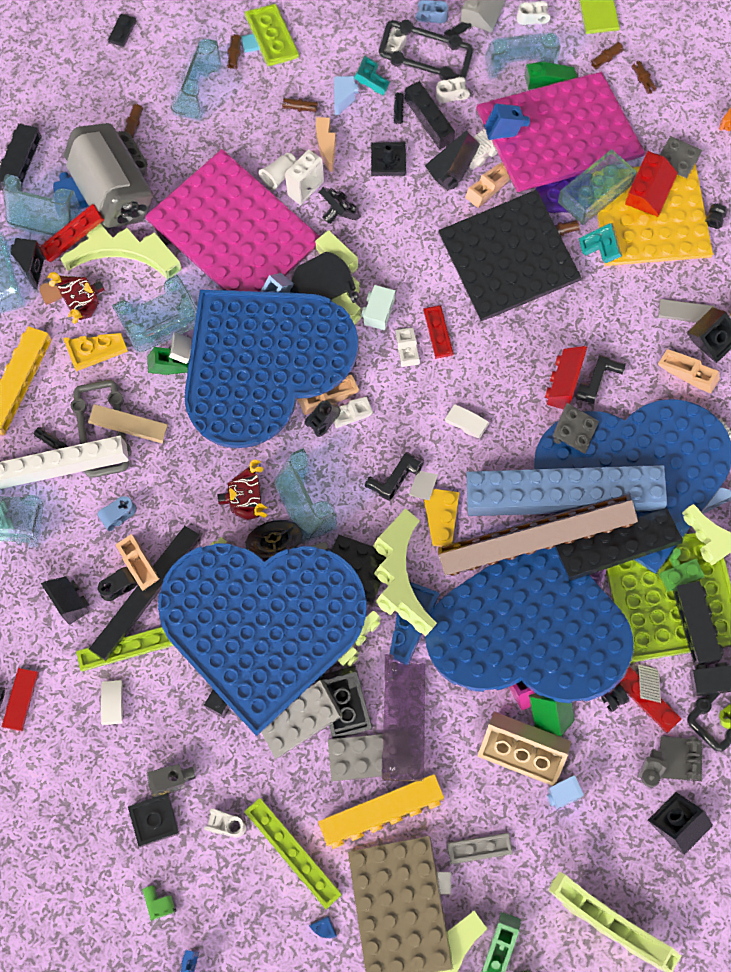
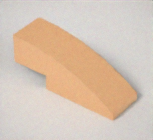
[316,117,336,172]
[465,162,510,208]
[658,349,720,393]
[297,375,359,415]
[115,534,159,590]

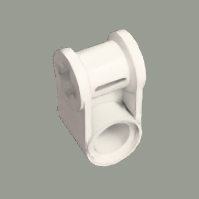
[517,1,550,25]
[385,28,407,53]
[435,77,470,103]
[204,809,246,838]

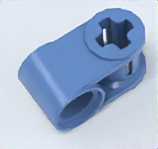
[415,0,448,23]
[97,496,136,531]

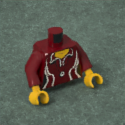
[47,272,105,324]
[217,459,268,521]

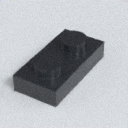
[108,13,137,47]

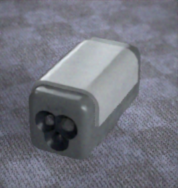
[64,123,154,228]

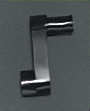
[576,354,626,404]
[365,452,424,501]

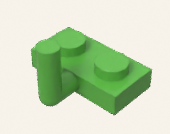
[659,548,705,592]

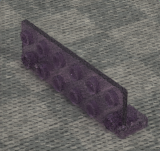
[382,654,425,781]

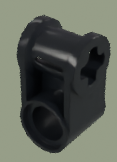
[304,400,340,437]
[97,567,138,601]

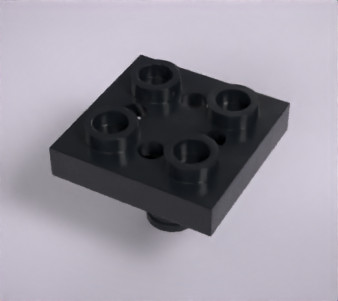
[371,142,406,176]
[319,187,361,224]

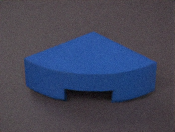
[309,916,337,939]

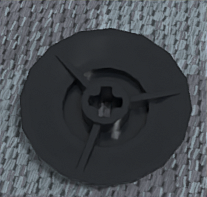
[245,520,303,560]

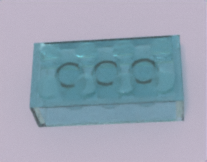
[558,149,637,225]

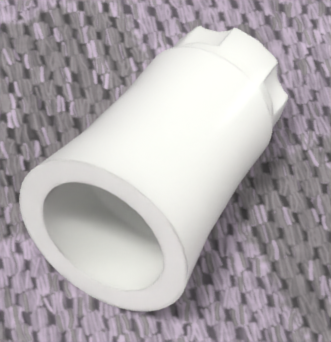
[259,152,297,190]

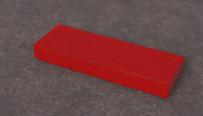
[423,305,453,359]
[1,668,39,732]

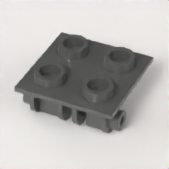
[660,136,702,179]
[552,403,599,454]
[660,736,702,782]

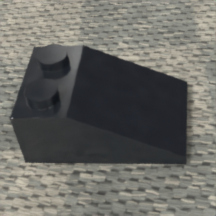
[425,130,481,191]
[317,665,372,739]

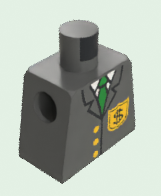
[147,764,196,798]

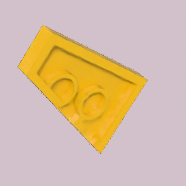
[63,333,128,372]
[424,489,459,547]

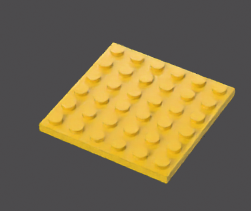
[590,163,713,266]

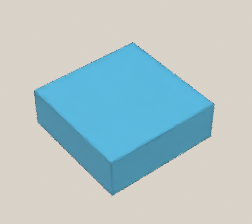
[241,34,260,53]

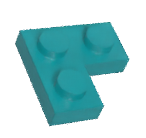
[354,55,390,96]
[579,223,622,264]

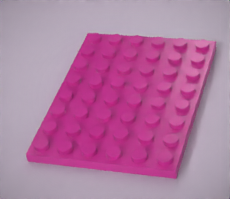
[476,72,645,193]
[145,149,320,292]

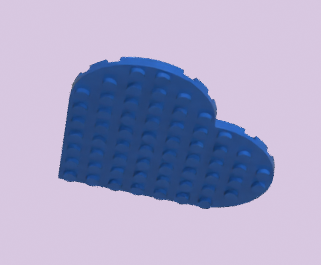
[184,289,359,448]
[534,399,731,574]
[158,543,367,737]
[425,547,633,703]

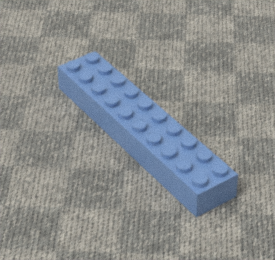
[467,465,667,516]

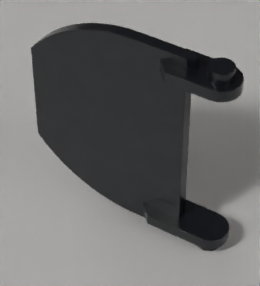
[290,251,359,303]

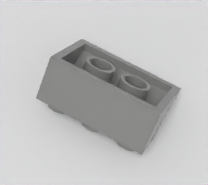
[461,0,506,32]

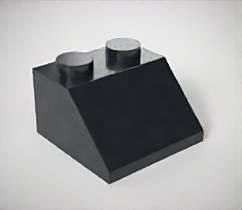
[10,238,45,289]
[686,307,731,363]
[41,576,89,625]
[647,792,713,855]

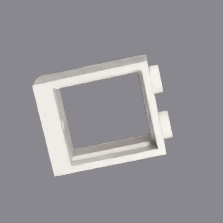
[285,149,324,205]

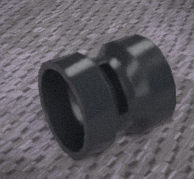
[705,204,728,229]
[601,684,629,712]

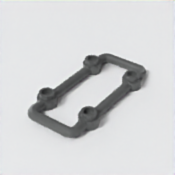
[70,380,132,478]

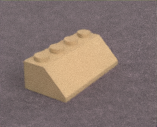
[478,712,571,786]

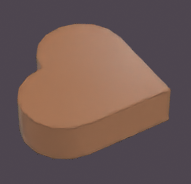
[39,283,62,305]

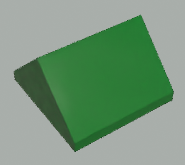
[529,693,575,737]

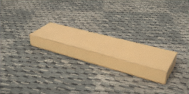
[89,404,168,443]

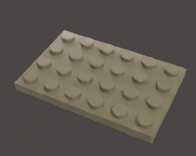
[348,836,453,972]

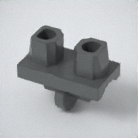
[637,749,668,788]

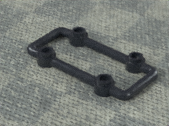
[379,19,473,80]
[687,693,731,752]

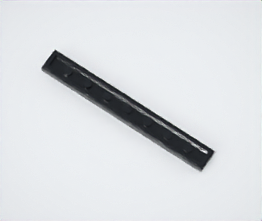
[89,525,201,661]

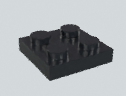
[127,793,180,848]

